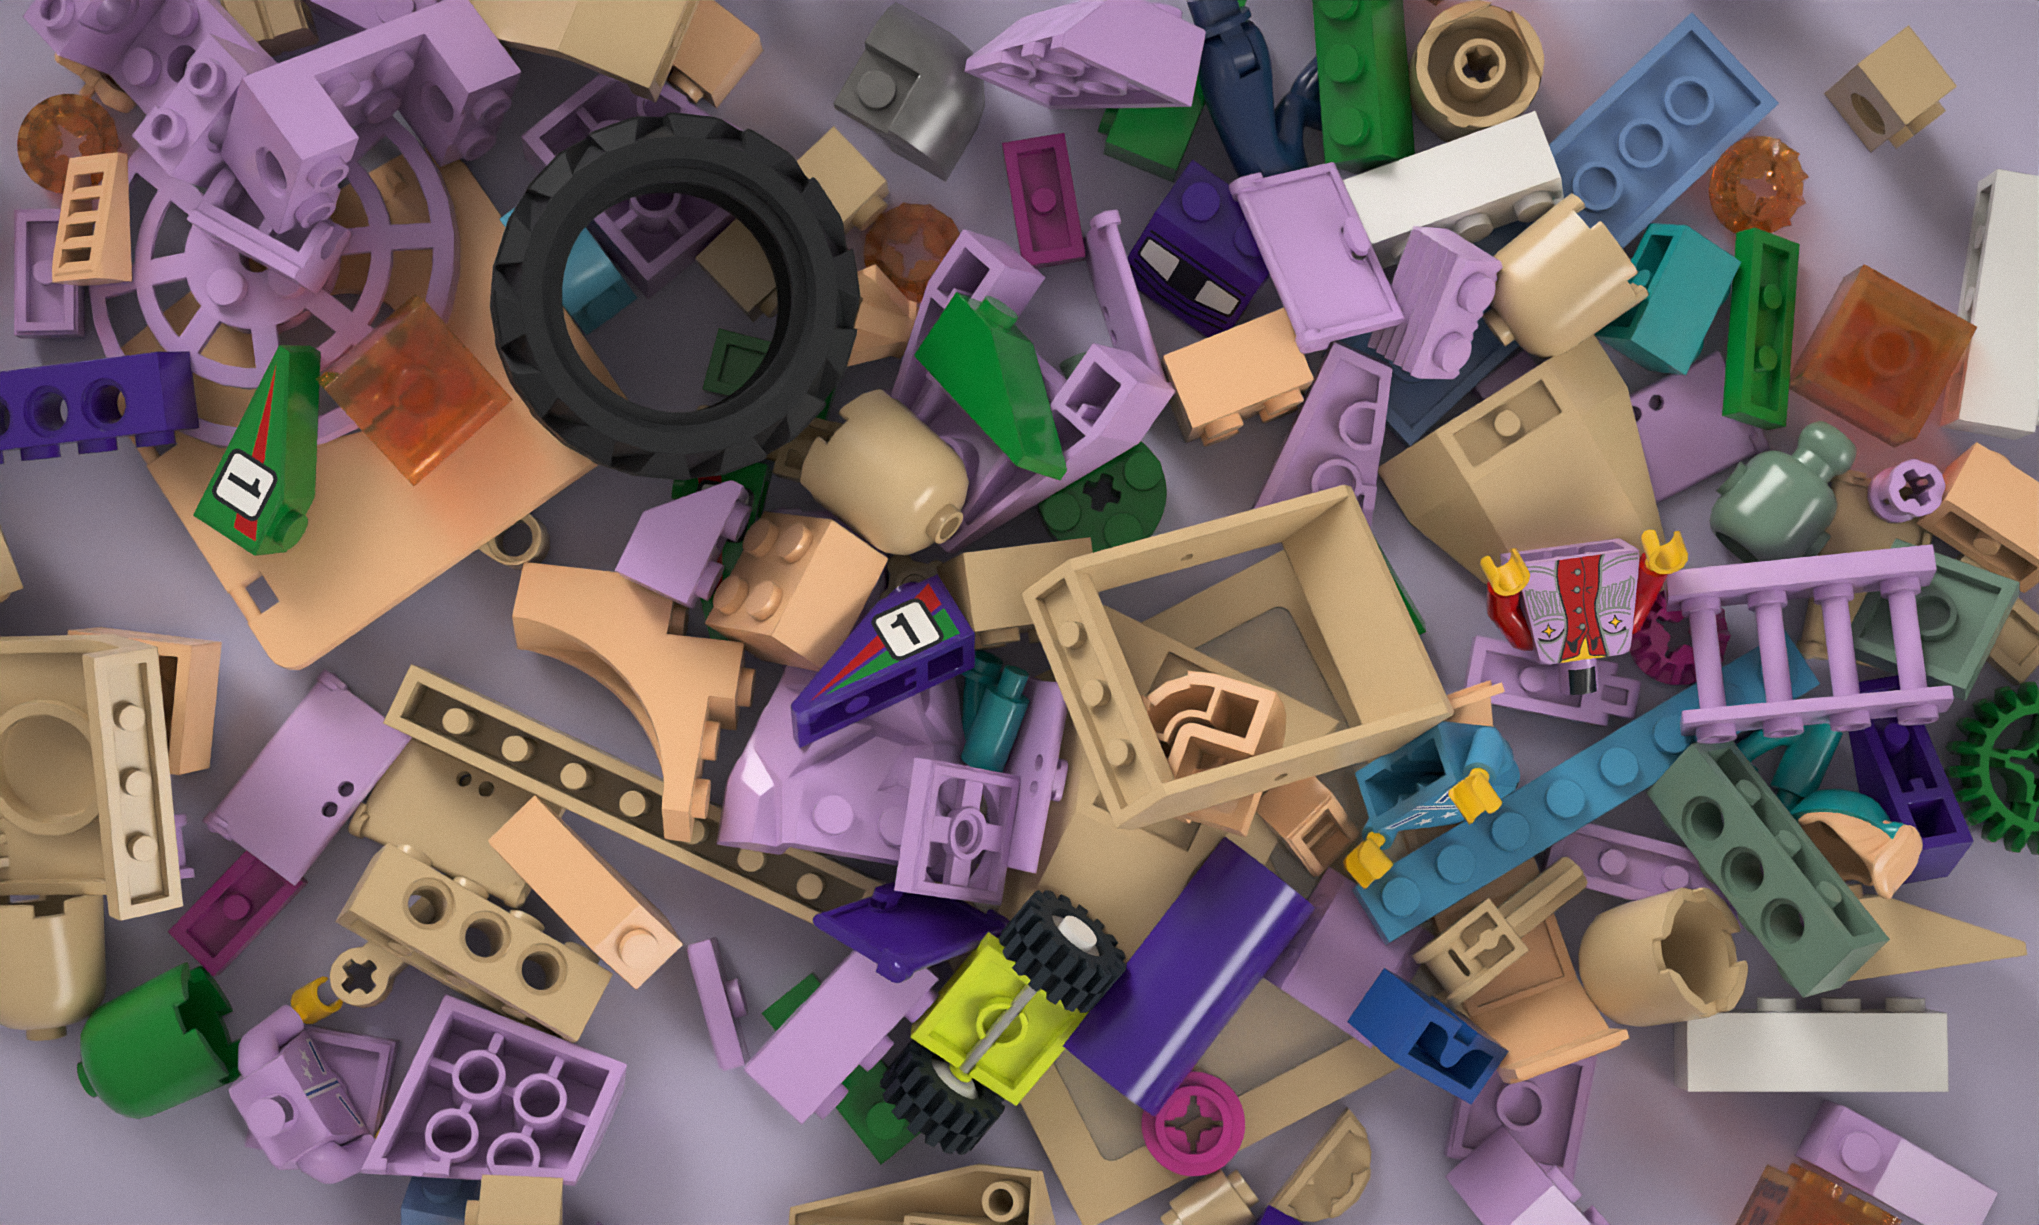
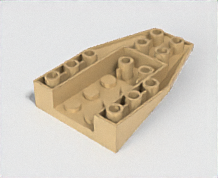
[998,605,1340,963]

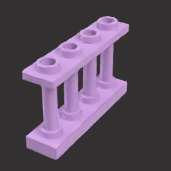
[1664,544,1954,744]

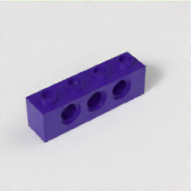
[0,351,200,464]

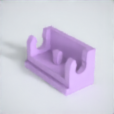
[186,168,353,295]

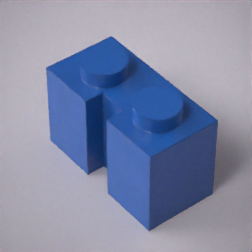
[1347,968,1509,1105]

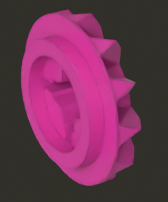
[1629,590,1731,685]
[1141,1070,1245,1176]

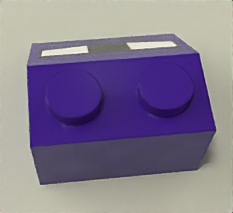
[1127,159,1270,338]

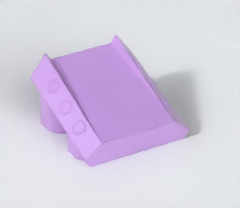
[1263,867,1435,1049]

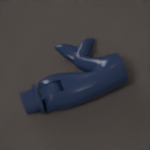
[1187,0,1322,178]

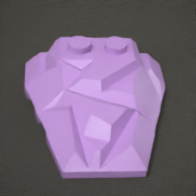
[716,609,980,883]

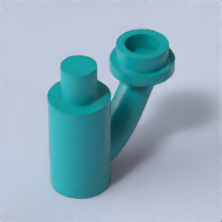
[960,650,1030,773]
[1736,723,1843,811]

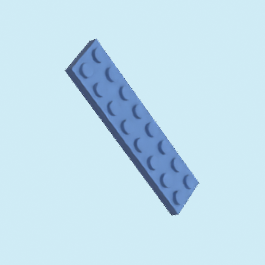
[1321,12,1779,448]

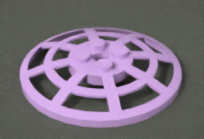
[89,116,460,449]

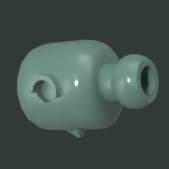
[1709,421,1857,563]

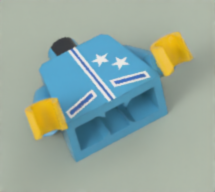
[1343,721,1520,889]

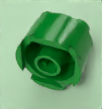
[1037,441,1167,553]

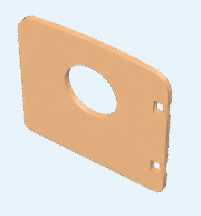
[117,148,629,670]

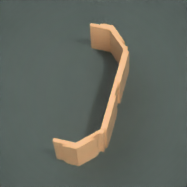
[1400,680,1630,1084]

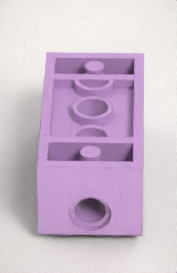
[22,0,277,191]
[220,0,522,235]

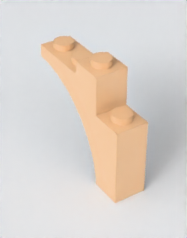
[512,562,756,842]

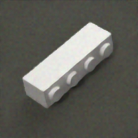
[1341,111,1564,268]
[1940,169,2039,440]
[1674,997,1949,1092]

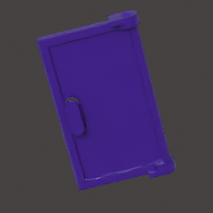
[813,882,1010,983]

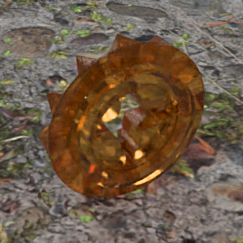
[17,94,122,194]
[1709,136,1809,234]
[864,202,960,304]

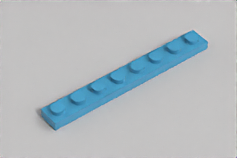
[1352,630,1820,945]

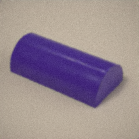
[1063,837,1316,1117]

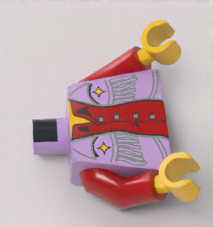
[1480,530,1688,695]

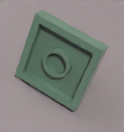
[1851,538,2020,701]

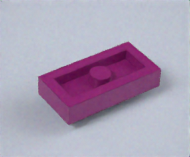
[1002,132,1086,269]
[168,850,309,976]

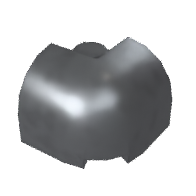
[833,2,985,182]

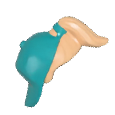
[1789,789,1923,899]

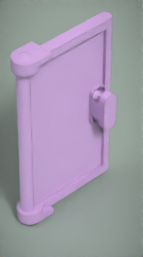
[1229,162,1405,354]
[1083,209,1176,398]
[1629,351,1770,504]
[202,669,412,886]
[976,677,1068,873]

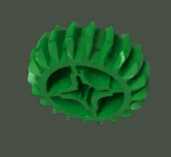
[1944,681,2039,855]

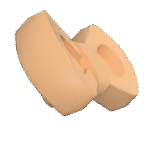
[54,53,137,113]

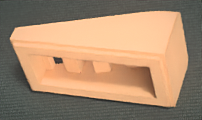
[52,152,132,286]
[1256,776,1360,878]

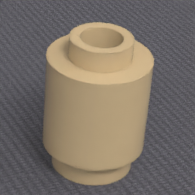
[1160,1169,1259,1225]

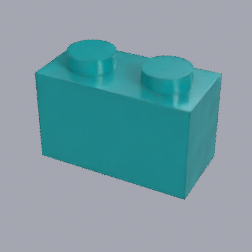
[1595,223,1741,375]

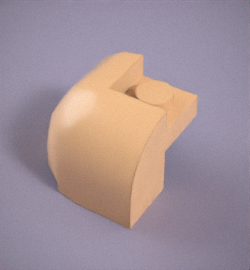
[1141,671,1286,838]

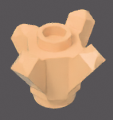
[847,264,919,367]

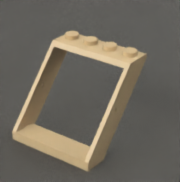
[1021,485,1455,830]

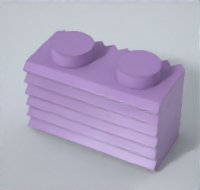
[1367,226,1503,379]

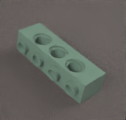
[1646,741,1890,998]

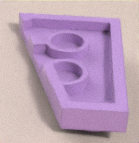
[1251,340,1393,529]

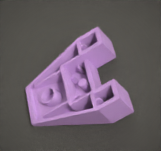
[890,229,1175,553]

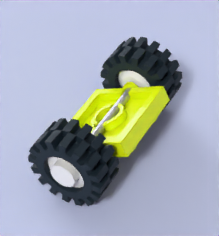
[880,890,1127,1155]

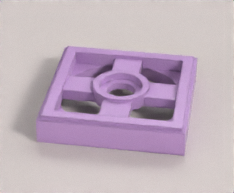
[894,758,1021,906]

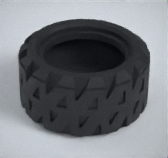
[490,112,860,480]

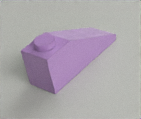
[1795,1099,1998,1225]

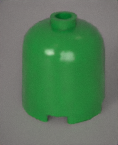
[77,962,242,1119]

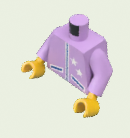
[229,976,381,1184]

